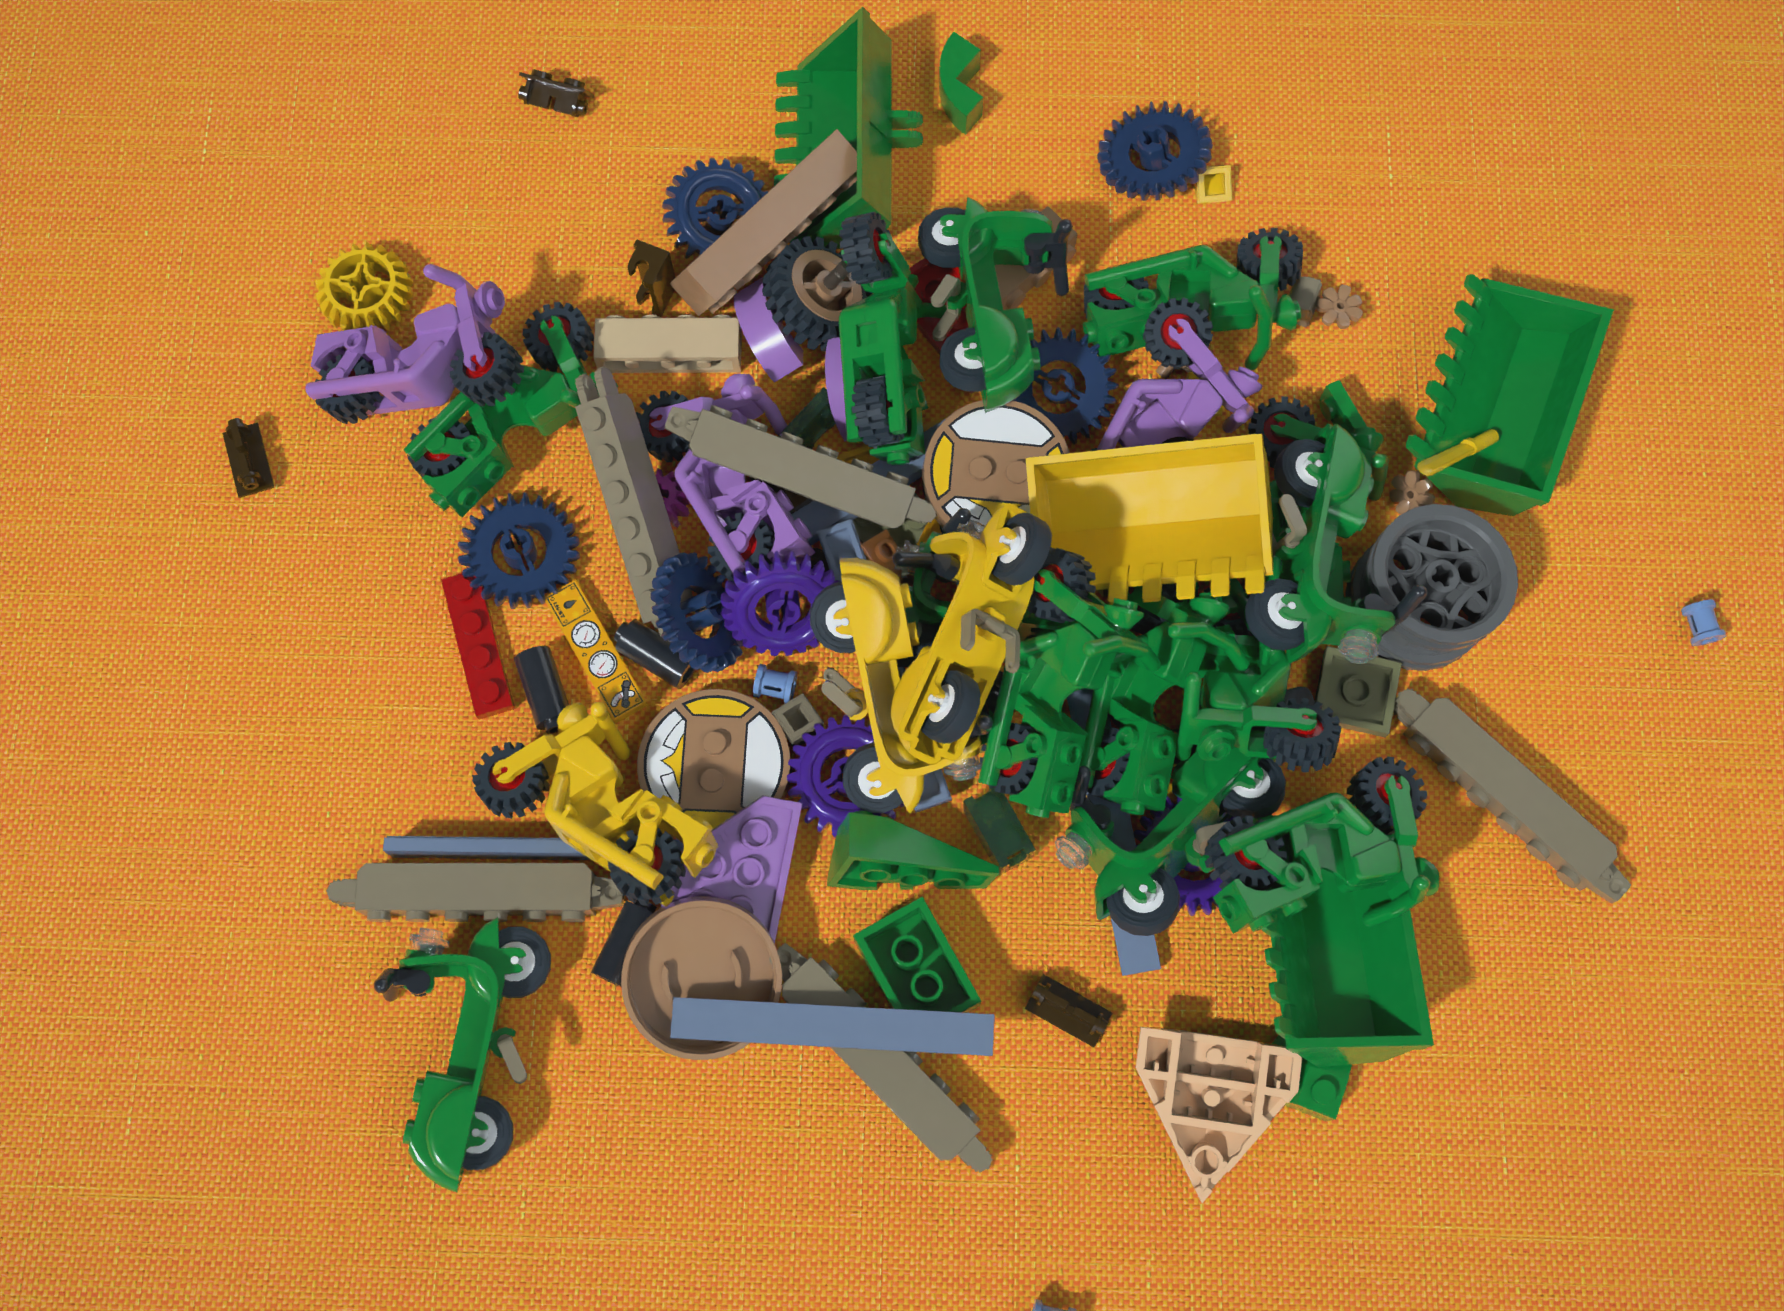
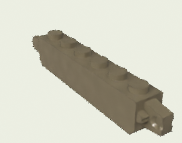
[575,366,693,641]
[665,405,937,528]
[1393,688,1631,904]
[326,863,624,922]
[769,943,993,1173]

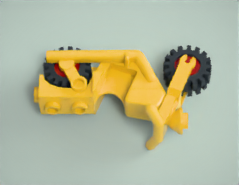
[472,702,718,907]

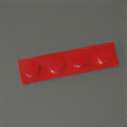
[441,573,515,720]

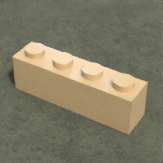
[594,314,742,373]

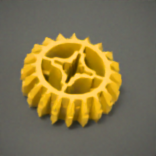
[315,242,413,331]

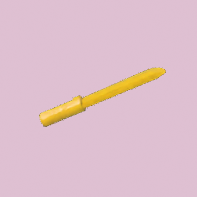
[1417,429,1499,476]

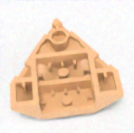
[1135,1026,1302,1203]

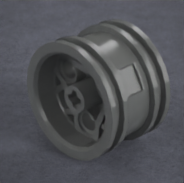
[1346,504,1518,671]

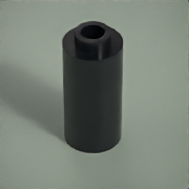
[614,619,695,689]
[514,646,569,734]
[590,899,657,988]

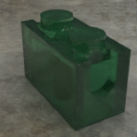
[962,787,1036,876]

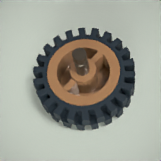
[762,236,872,351]

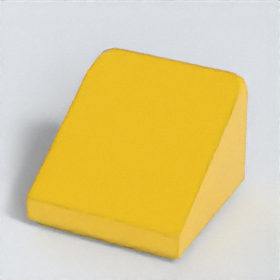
[1194,165,1232,204]

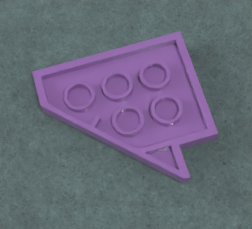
[661,795,802,944]

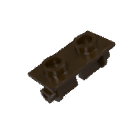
[518,69,594,117]
[222,418,275,498]
[1025,974,1112,1048]

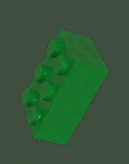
[853,897,982,1013]

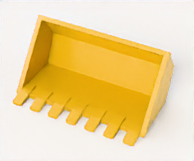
[1025,433,1273,605]

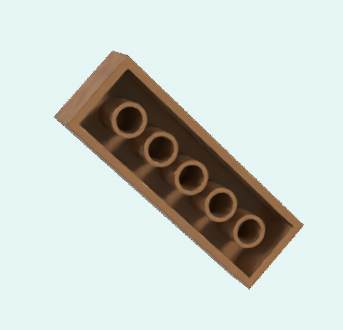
[669,129,857,316]

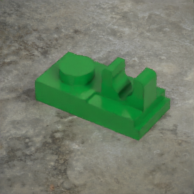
[1319,380,1367,434]

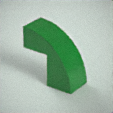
[939,31,983,135]

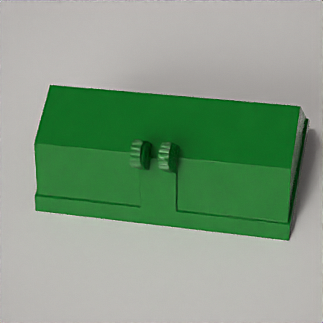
[774,7,923,249]
[1406,274,1614,516]
[1253,815,1434,1068]

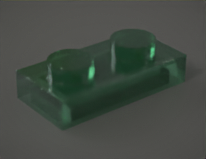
[777,387,836,449]

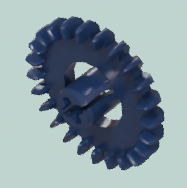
[1097,101,1213,201]
[662,157,768,259]
[1013,327,1119,445]
[458,492,580,609]
[651,552,743,673]

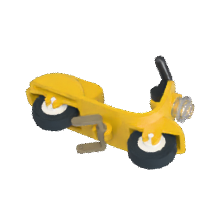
[891,503,1052,765]
[810,558,993,814]

